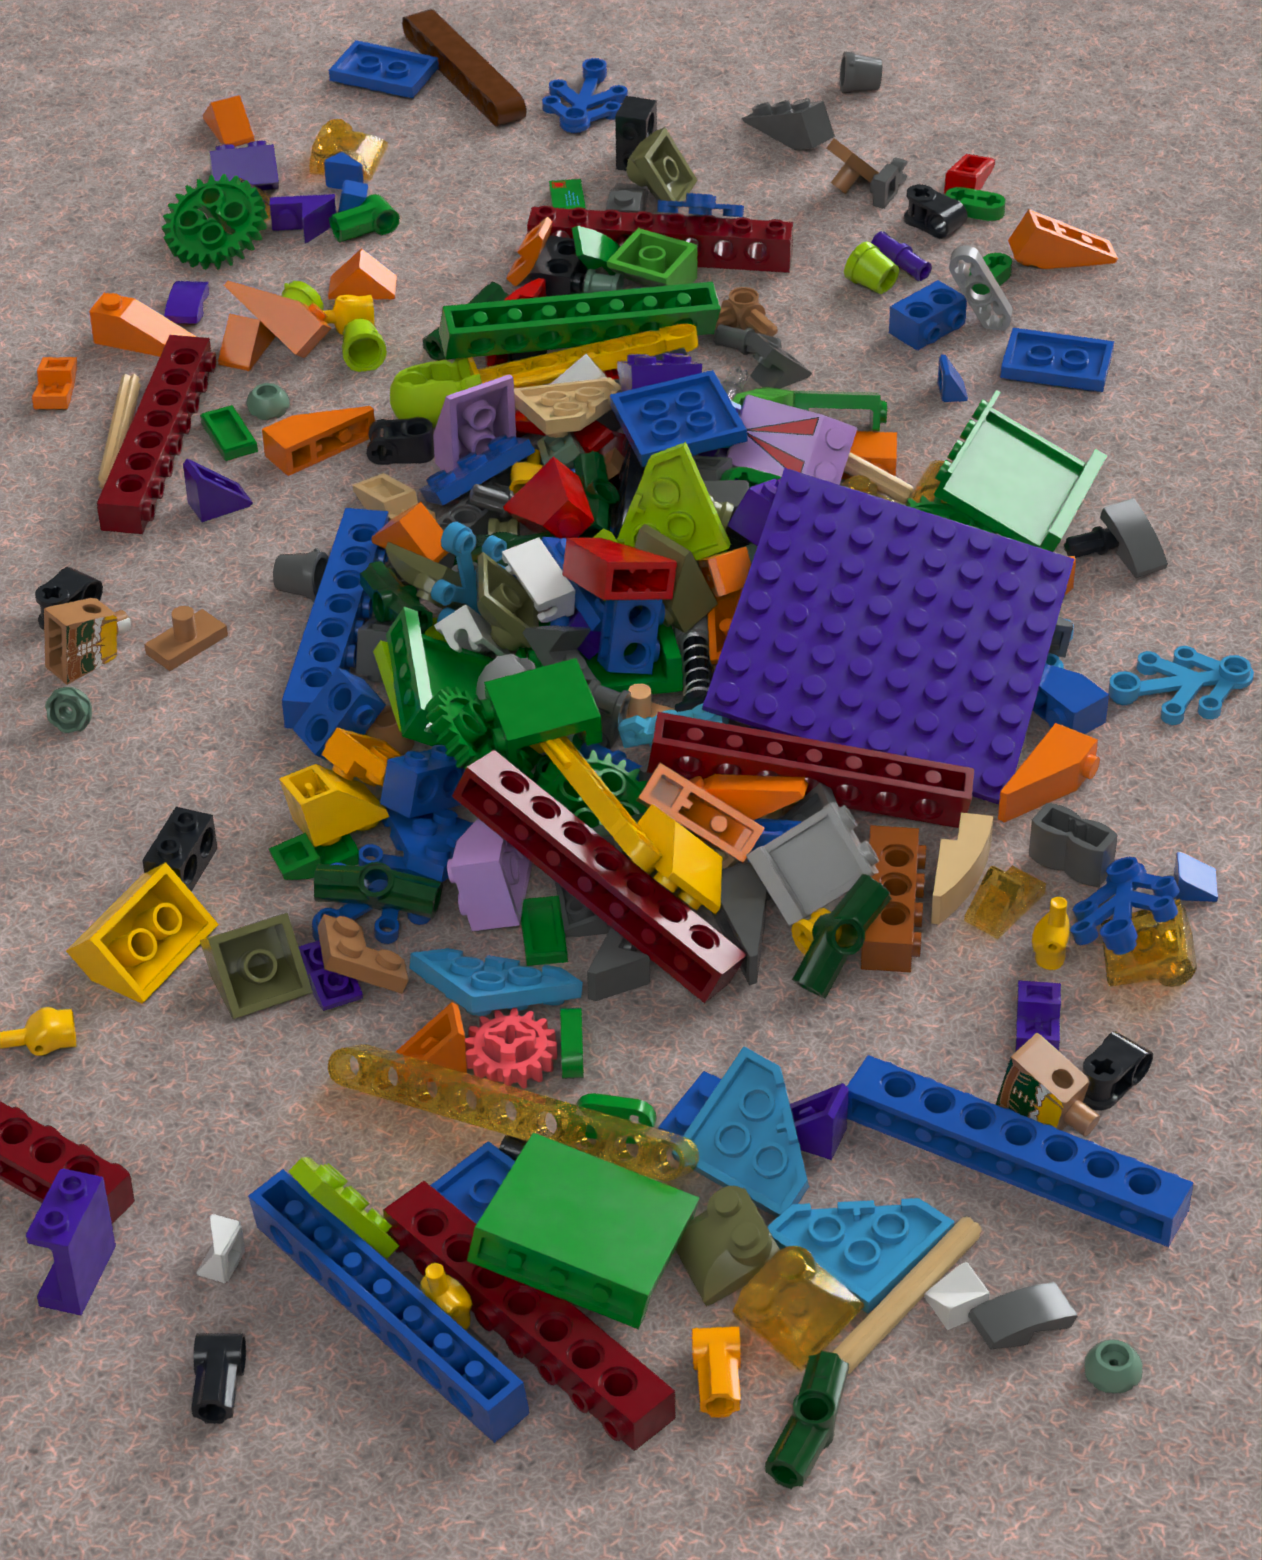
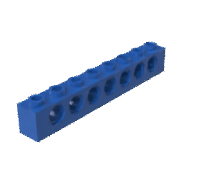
[282,508,389,729]
[847,1055,1194,1248]
[248,1169,530,1443]

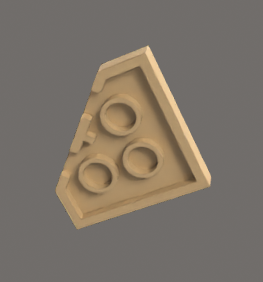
[514,378,622,438]

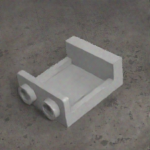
[746,802,879,926]

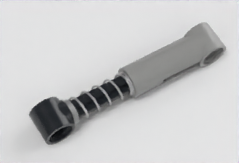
[674,560,712,712]

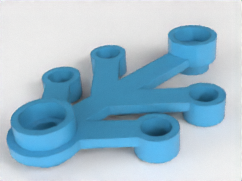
[431,522,507,623]
[1108,646,1254,725]

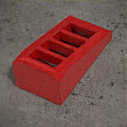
[944,154,995,194]

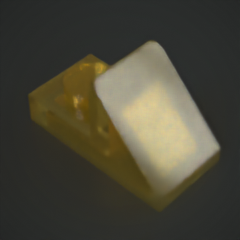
[964,865,1046,939]

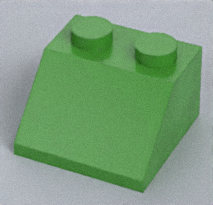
[607,228,697,287]

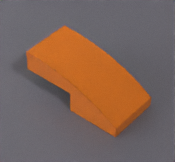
[506,217,552,286]
[32,357,77,409]

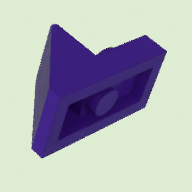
[270,194,336,243]

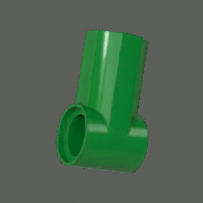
[329,194,400,243]

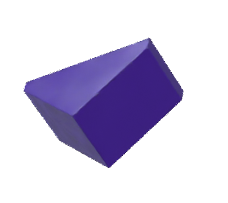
[183,458,253,522]
[790,1083,849,1160]

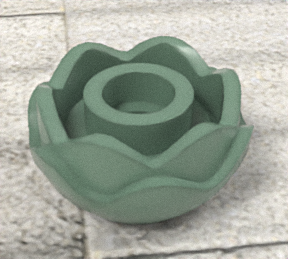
[246,383,290,420]
[45,687,92,733]
[1084,1340,1143,1393]

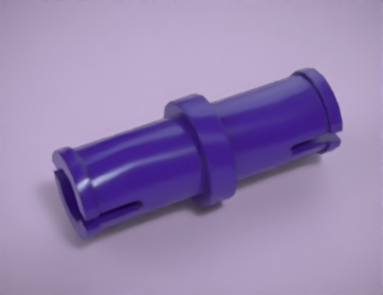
[871,231,932,281]

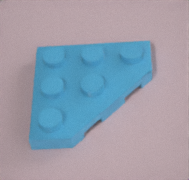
[409,948,583,1016]
[672,1047,809,1218]
[767,1198,955,1314]

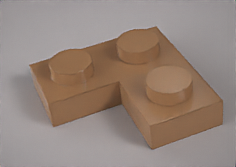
[317,914,409,994]

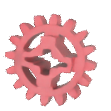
[465,1008,558,1091]

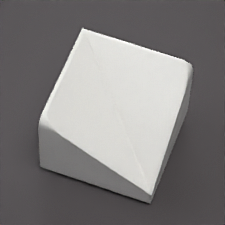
[197,1214,245,1283]
[924,1262,989,1330]

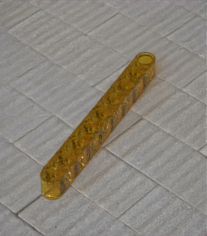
[328,1044,699,1181]

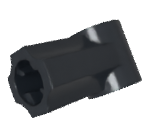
[191,1333,246,1424]

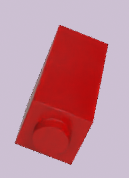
[503,456,595,539]
[562,538,677,600]

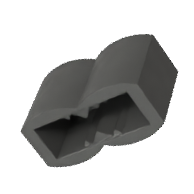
[1029,803,1118,887]

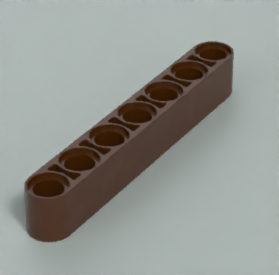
[402,9,527,127]

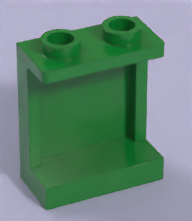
[793,391,887,431]
[480,658,602,764]

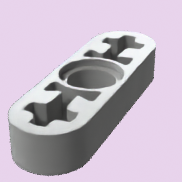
[949,246,1013,331]

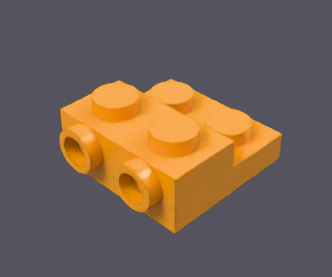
[321,728,404,787]

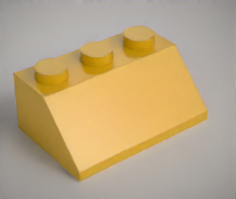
[66,862,219,1003]

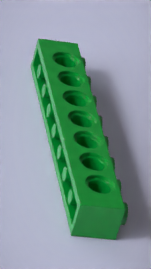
[439,281,721,360]

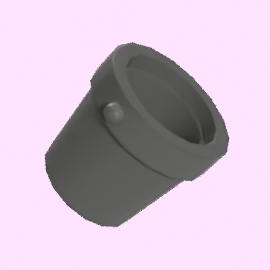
[839,51,882,93]
[273,548,329,602]

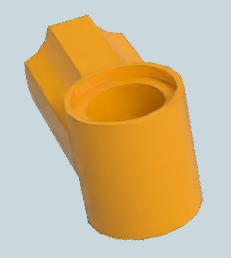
[692,1326,741,1418]

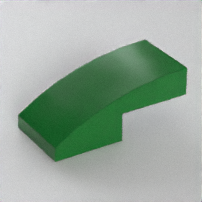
[572,226,620,276]
[269,833,359,880]

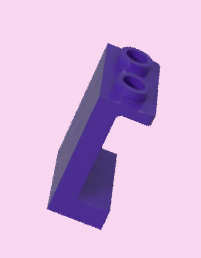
[26,1169,116,1316]

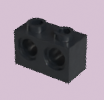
[615,96,657,171]
[531,235,589,297]
[142,807,217,892]

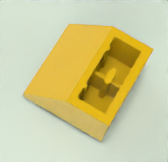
[279,764,389,847]
[631,804,722,914]

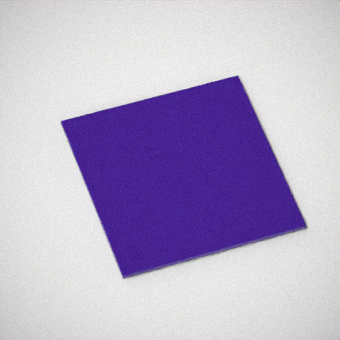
[702,468,1074,805]

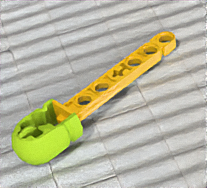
[390,323,698,428]

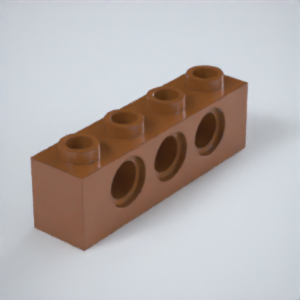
[861,825,926,973]

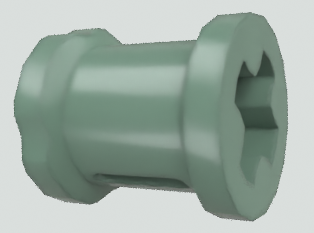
[583,269,624,293]

